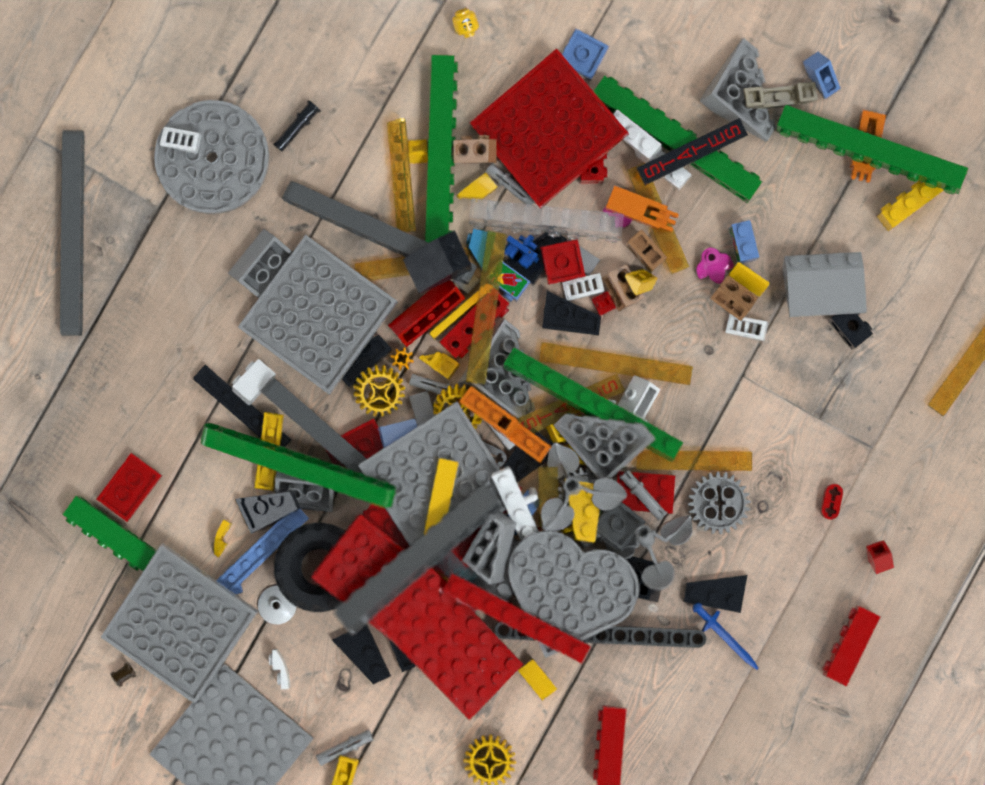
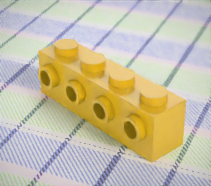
[877,181,944,231]

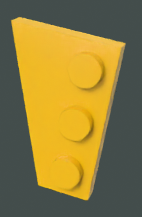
[564,479,599,543]

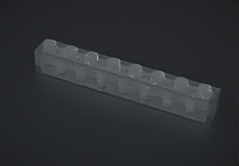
[469,198,624,243]

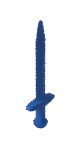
[692,603,759,670]

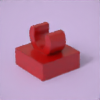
[591,291,616,316]

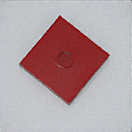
[540,239,586,285]

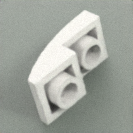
[269,649,291,689]

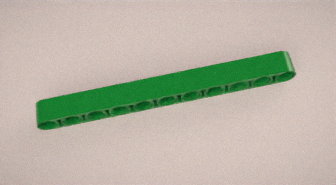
[200,423,397,508]

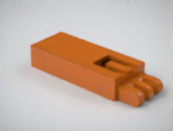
[850,110,886,183]
[605,185,679,232]

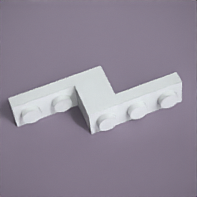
[613,110,691,190]

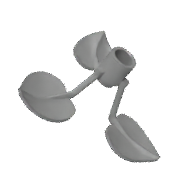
[541,443,627,531]
[604,515,692,590]

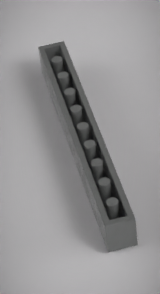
[333,484,502,635]

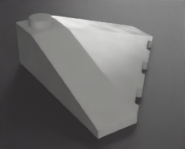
[700,38,776,142]
[458,319,535,425]
[553,413,655,479]

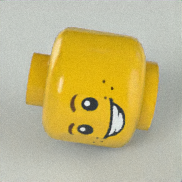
[452,8,479,38]

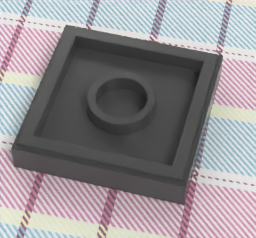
[596,502,646,552]

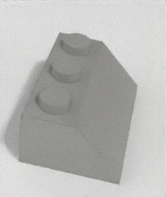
[228,229,293,298]
[275,471,335,512]

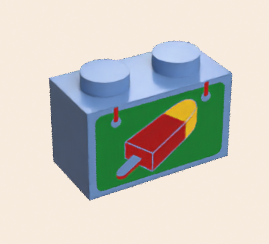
[729,220,759,264]
[486,259,530,302]

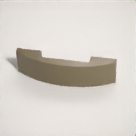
[743,82,818,109]

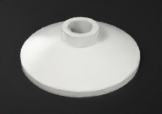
[258,586,296,624]

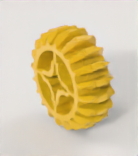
[353,365,405,417]
[433,384,482,429]
[464,734,516,785]

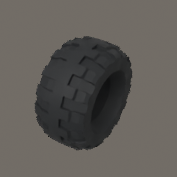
[274,523,345,612]

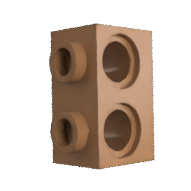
[454,135,497,164]
[626,229,667,273]
[602,264,644,312]
[710,275,759,321]

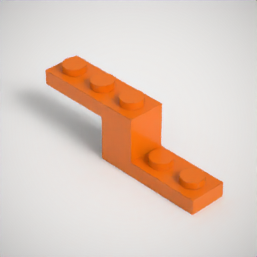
[459,386,552,463]

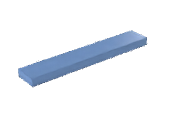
[216,509,309,592]

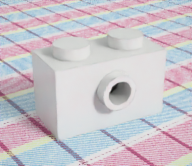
[232,359,276,406]
[618,375,661,420]

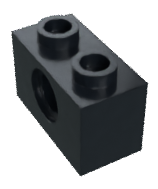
[828,313,873,350]

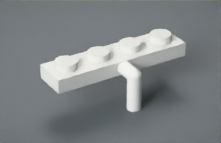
[492,466,539,541]

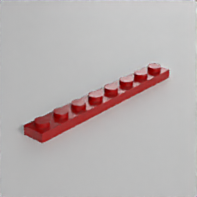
[443,573,591,664]

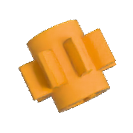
[391,347,414,371]

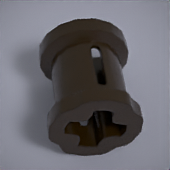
[110,662,137,687]

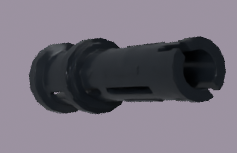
[273,100,321,152]

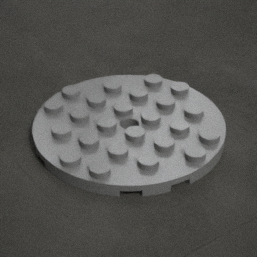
[154,100,269,214]

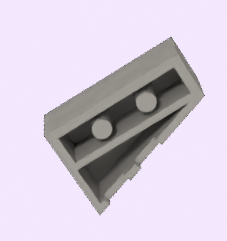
[462,512,516,584]

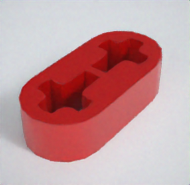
[821,484,843,520]

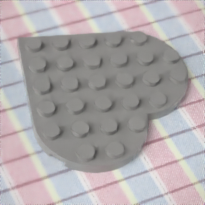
[508,531,639,658]

